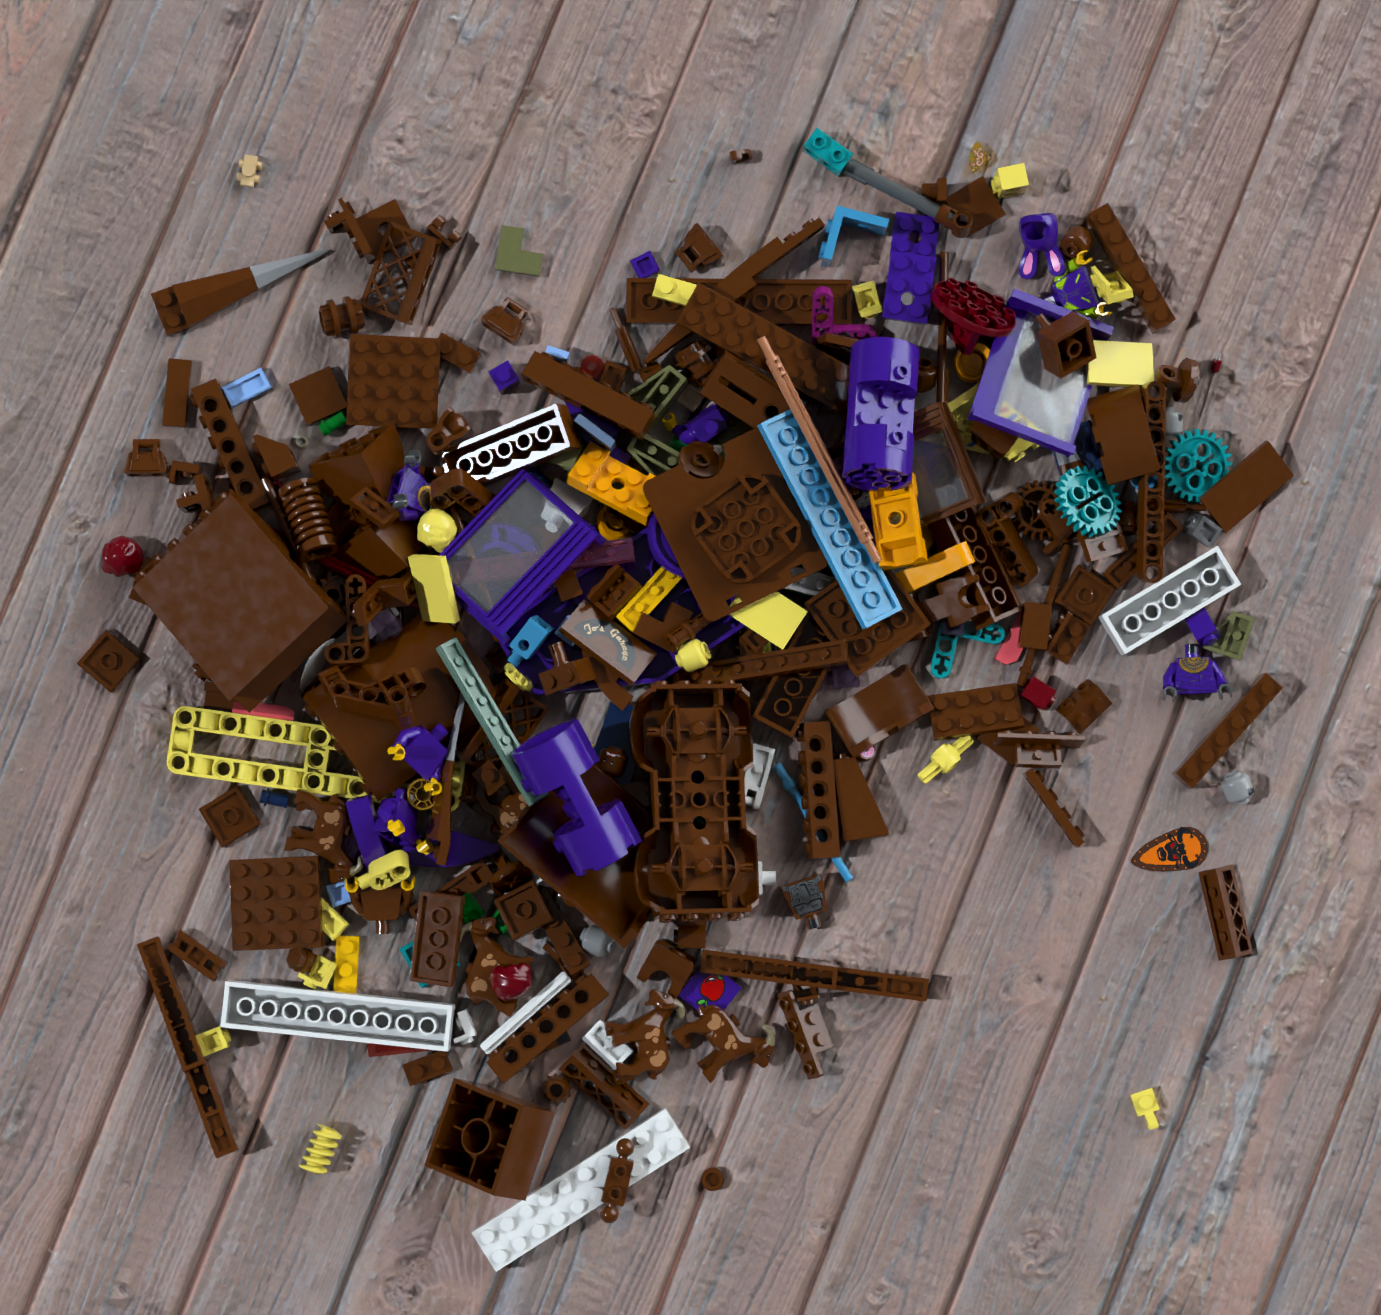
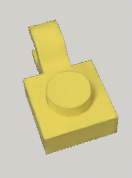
[1130,1088,1160,1130]

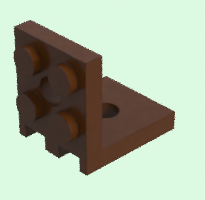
[342,199,416,264]

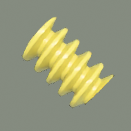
[299,1123,342,1175]

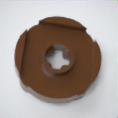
[678,441,724,479]

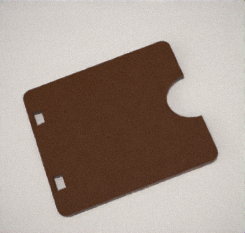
[643,428,828,622]

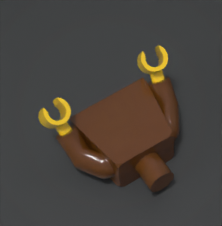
[345,876,416,934]

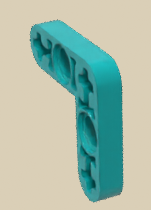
[930,618,1005,679]

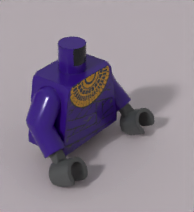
[386,450,435,521]
[1161,644,1232,702]

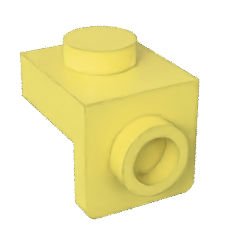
[852,281,883,318]
[298,955,337,989]
[196,1026,232,1057]

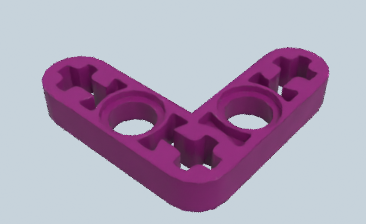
[812,286,877,348]

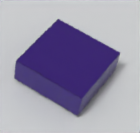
[630,251,660,278]

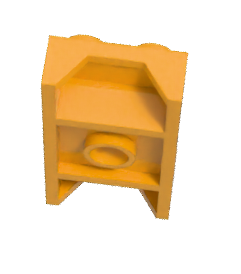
[567,441,655,526]
[869,472,928,571]

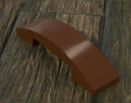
[408,859,494,921]

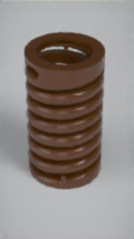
[278,478,338,562]

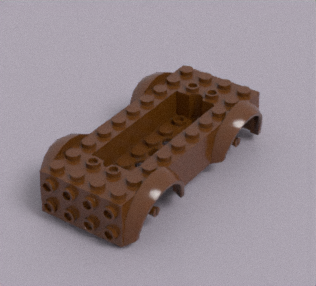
[629,680,759,923]

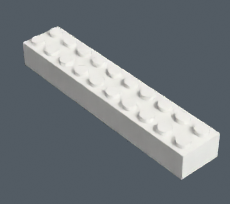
[220,980,455,1052]
[472,1107,690,1272]

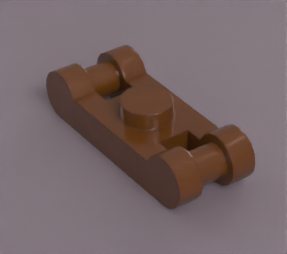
[167,929,228,982]

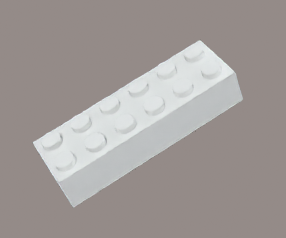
[1098,546,1241,656]

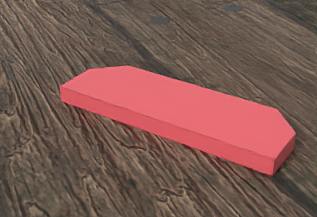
[995,610,1023,665]
[232,702,295,721]

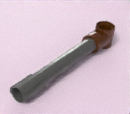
[844,158,973,238]

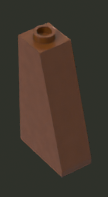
[833,753,889,841]

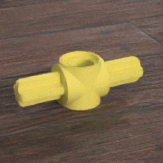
[918,736,974,784]

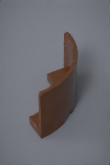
[1087,384,1160,485]
[826,664,935,757]

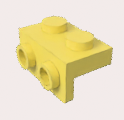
[1089,266,1134,304]

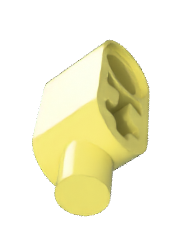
[357,850,410,890]

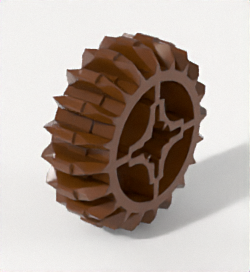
[1008,480,1060,541]

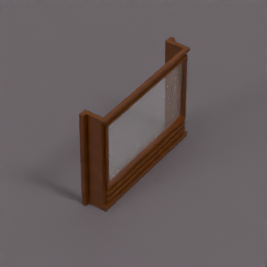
[827,401,987,527]

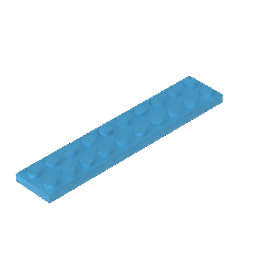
[757,409,902,630]

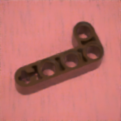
[430,468,511,526]
[978,492,1038,586]
[325,574,370,667]

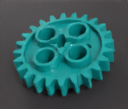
[1165,428,1233,502]
[1054,466,1122,538]

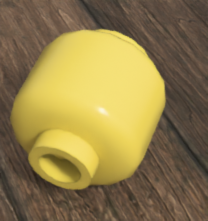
[675,639,711,672]

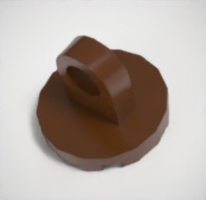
[1155,358,1199,403]
[490,851,534,896]

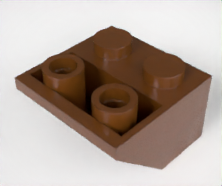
[252,434,301,481]

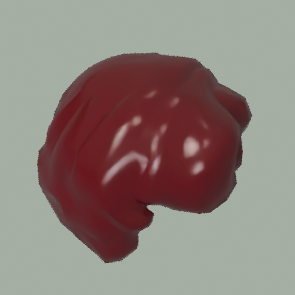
[101,536,144,577]
[490,962,532,1001]

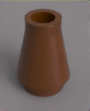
[1117,501,1138,536]

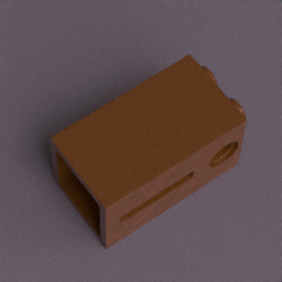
[700,350,790,428]

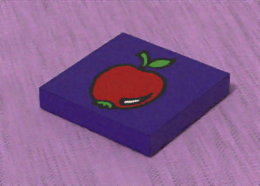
[678,966,742,1011]

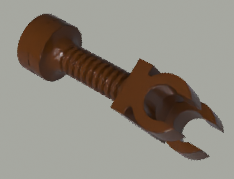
[404,215,462,270]

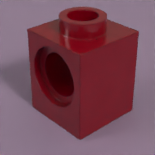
[1019,676,1056,711]

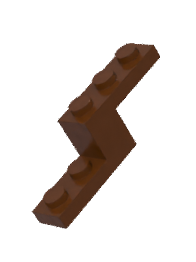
[353,569,417,626]

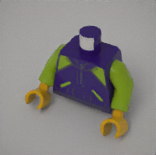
[1043,250,1112,319]

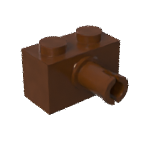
[539,642,596,695]

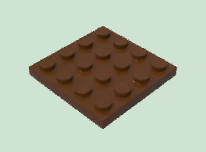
[346,334,441,429]
[804,569,931,678]
[229,856,323,951]

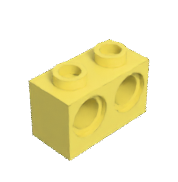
[991,163,1029,199]

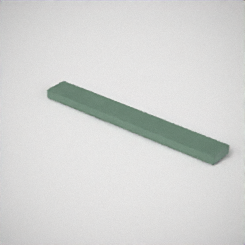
[436,637,549,807]

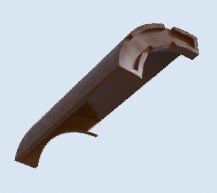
[303,614,508,801]
[498,764,652,949]

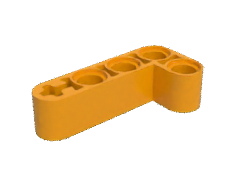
[895,541,975,594]

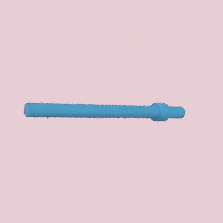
[773,763,853,882]

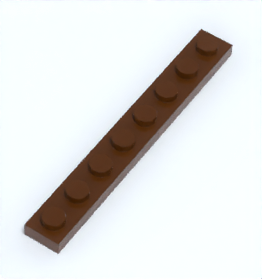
[673,639,849,684]

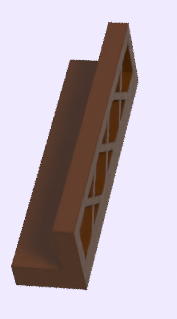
[1199,864,1253,961]
[559,1042,649,1130]

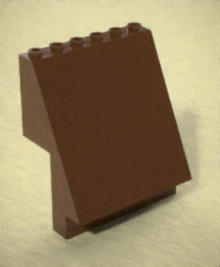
[133,489,348,713]

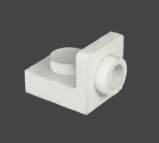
[453,1009,477,1045]

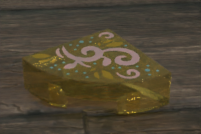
[969,141,992,173]

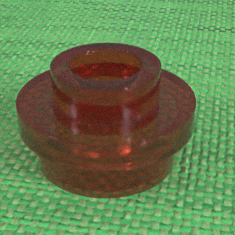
[581,355,603,378]

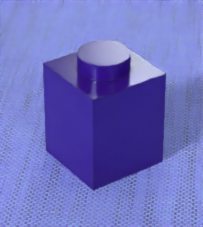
[488,360,520,394]
[1185,608,1221,648]

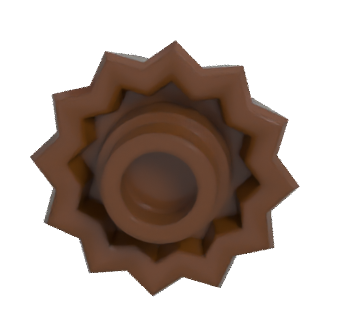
[540,1073,572,1105]

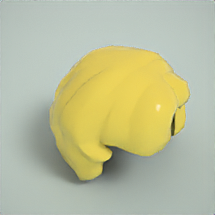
[417,509,457,553]

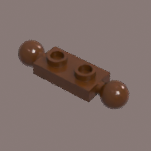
[600,1138,634,1223]

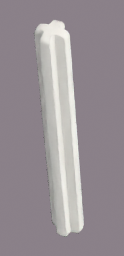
[480,971,572,1054]

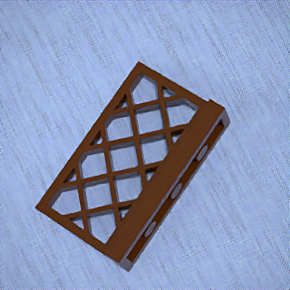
[360,221,442,325]
[456,677,549,770]

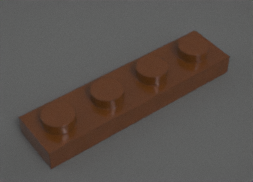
[1102,512,1184,590]
[1023,768,1085,848]
[540,887,591,976]

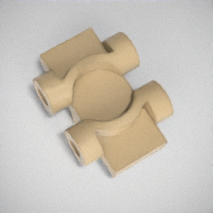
[237,154,263,188]

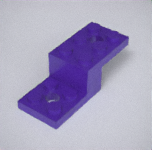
[882,212,940,325]

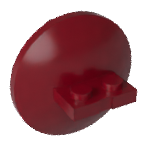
[931,277,1016,355]

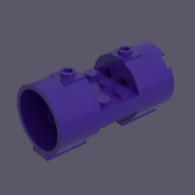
[842,337,920,492]
[511,718,642,876]

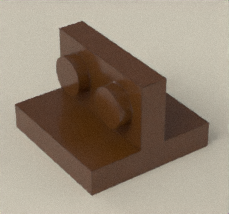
[176,474,214,513]

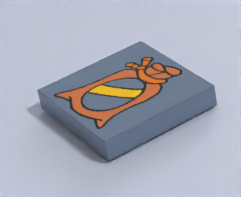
[574,414,616,453]

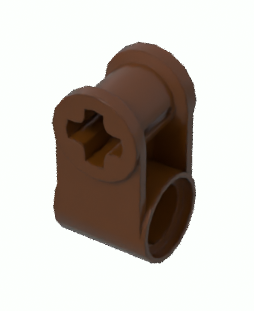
[1037,499,1074,543]

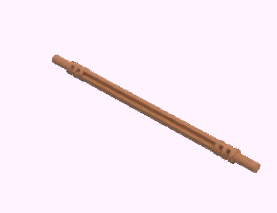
[757,336,882,564]

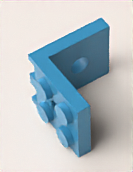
[818,205,889,268]

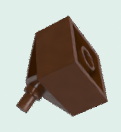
[1035,311,1097,379]

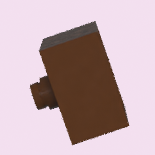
[424,1078,555,1201]

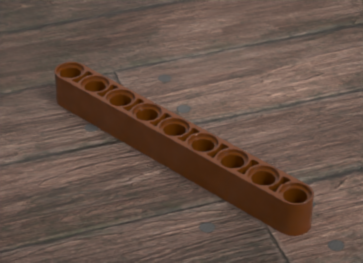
[1137,381,1166,583]

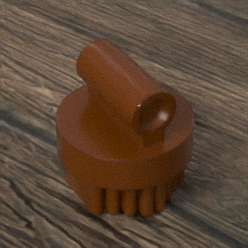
[286,947,317,973]

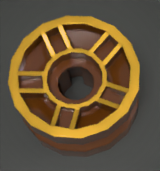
[407,778,436,810]

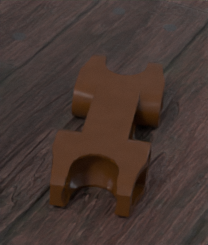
[907,574,990,643]

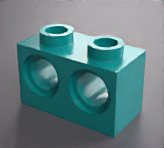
[803,128,853,177]

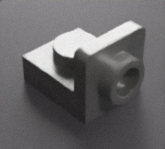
[1181,513,1222,548]

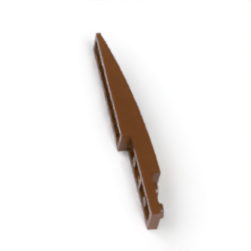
[644,218,825,366]
[137,936,239,1159]
[700,950,929,1002]

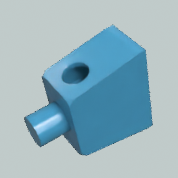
[506,615,554,667]

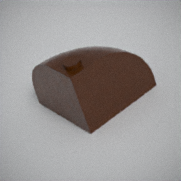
[308,423,404,505]
[334,518,422,578]

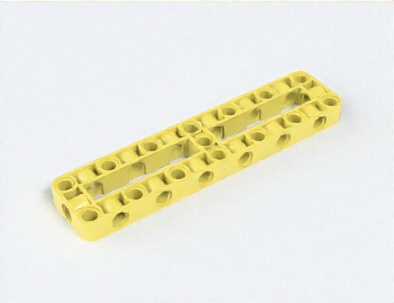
[167,706,466,812]

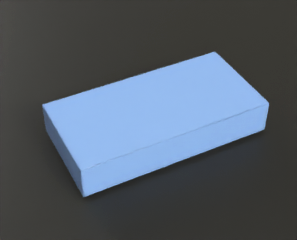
[221,368,272,409]

